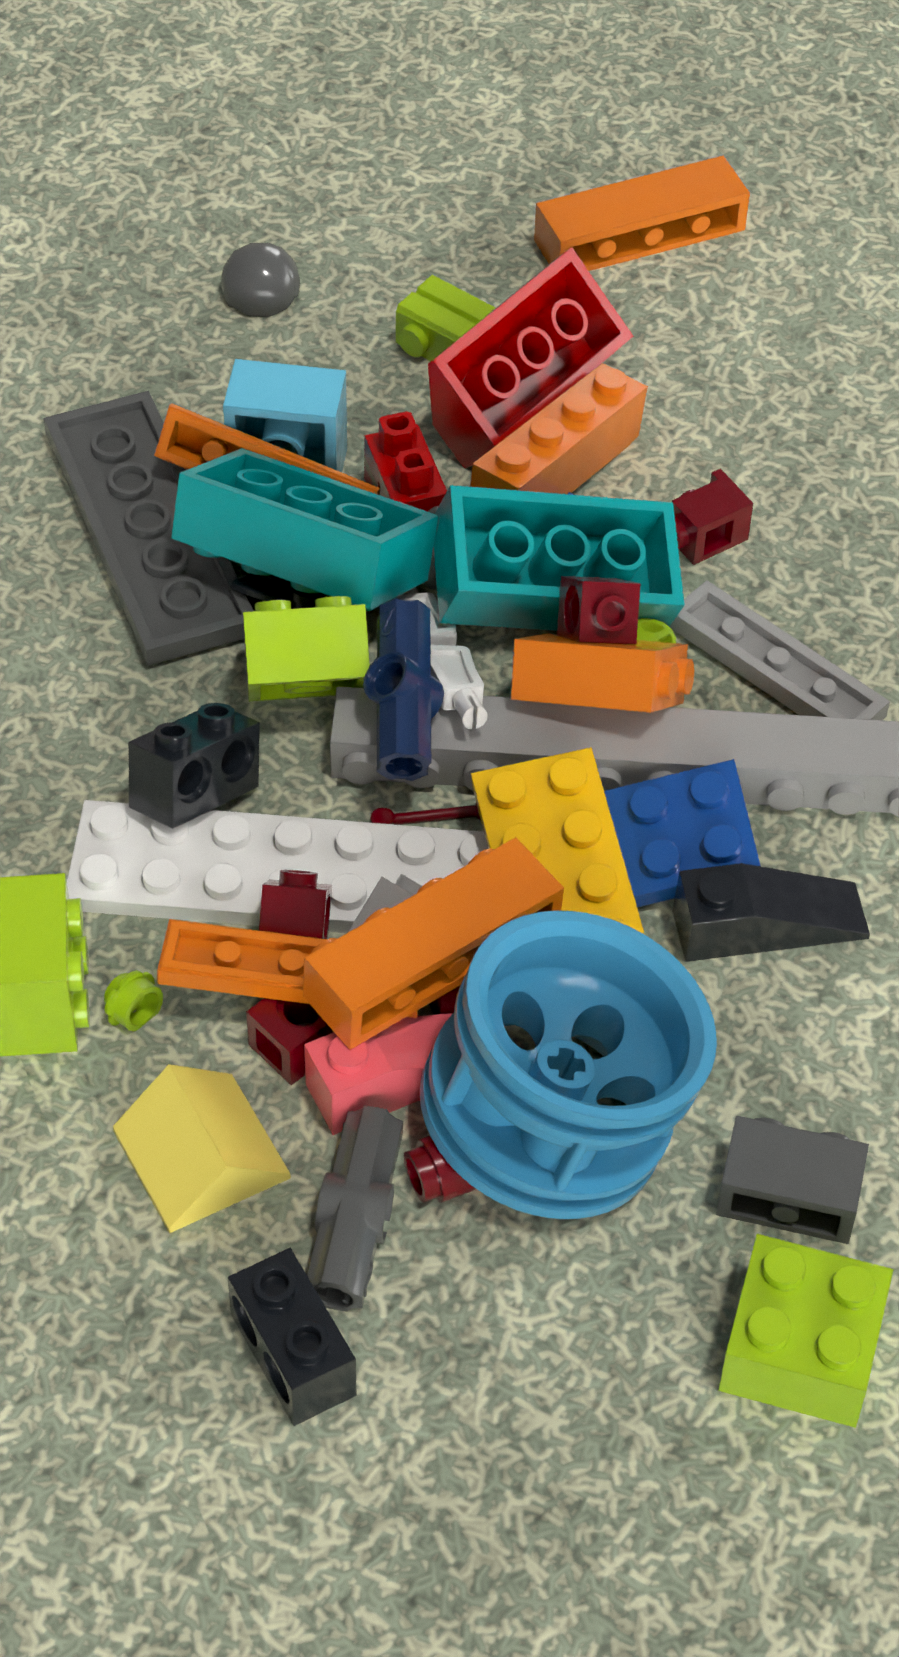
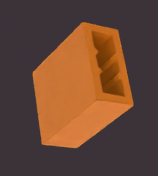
[511,633,694,713]

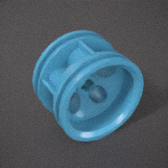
[420,911,717,1219]

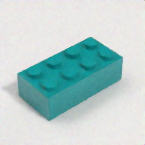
[171,448,439,611]
[434,485,685,631]

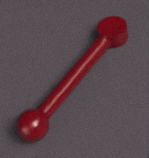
[370,803,481,825]

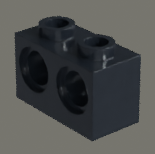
[128,702,260,829]
[228,1247,357,1426]

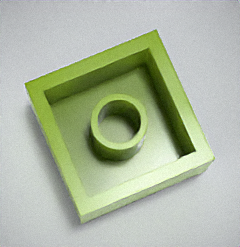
[243,596,370,702]
[0,873,90,1057]
[718,1234,894,1428]

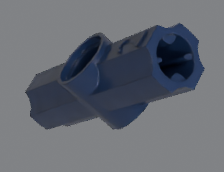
[363,598,444,781]

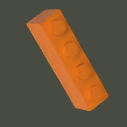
[534,155,750,271]
[470,363,648,494]
[303,837,564,1050]

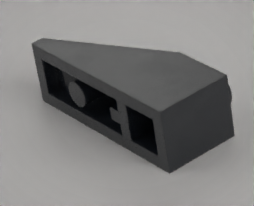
[672,863,870,962]

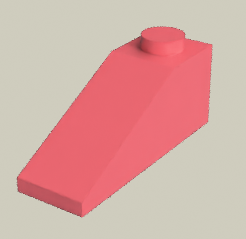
[304,1013,453,1135]

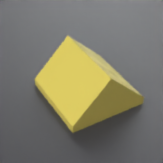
[113,1064,291,1233]

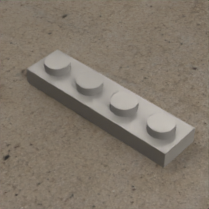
[669,580,890,720]

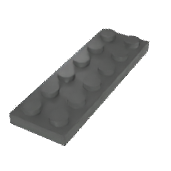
[44,391,254,666]

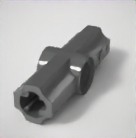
[307,1105,403,1312]

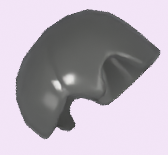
[221,242,300,317]

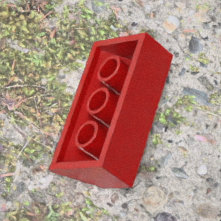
[428,247,634,469]

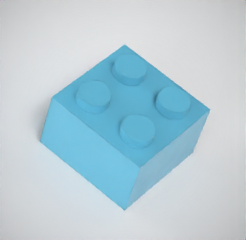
[223,359,347,472]

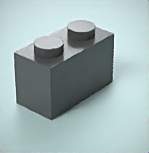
[716,1115,869,1244]

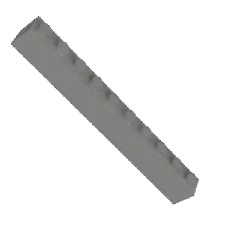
[330,687,899,817]

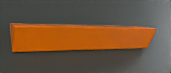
[154,403,380,495]

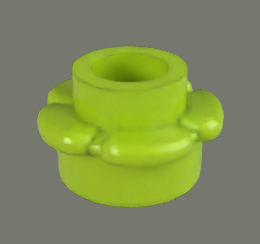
[104,970,163,1031]

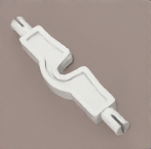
[394,587,488,729]

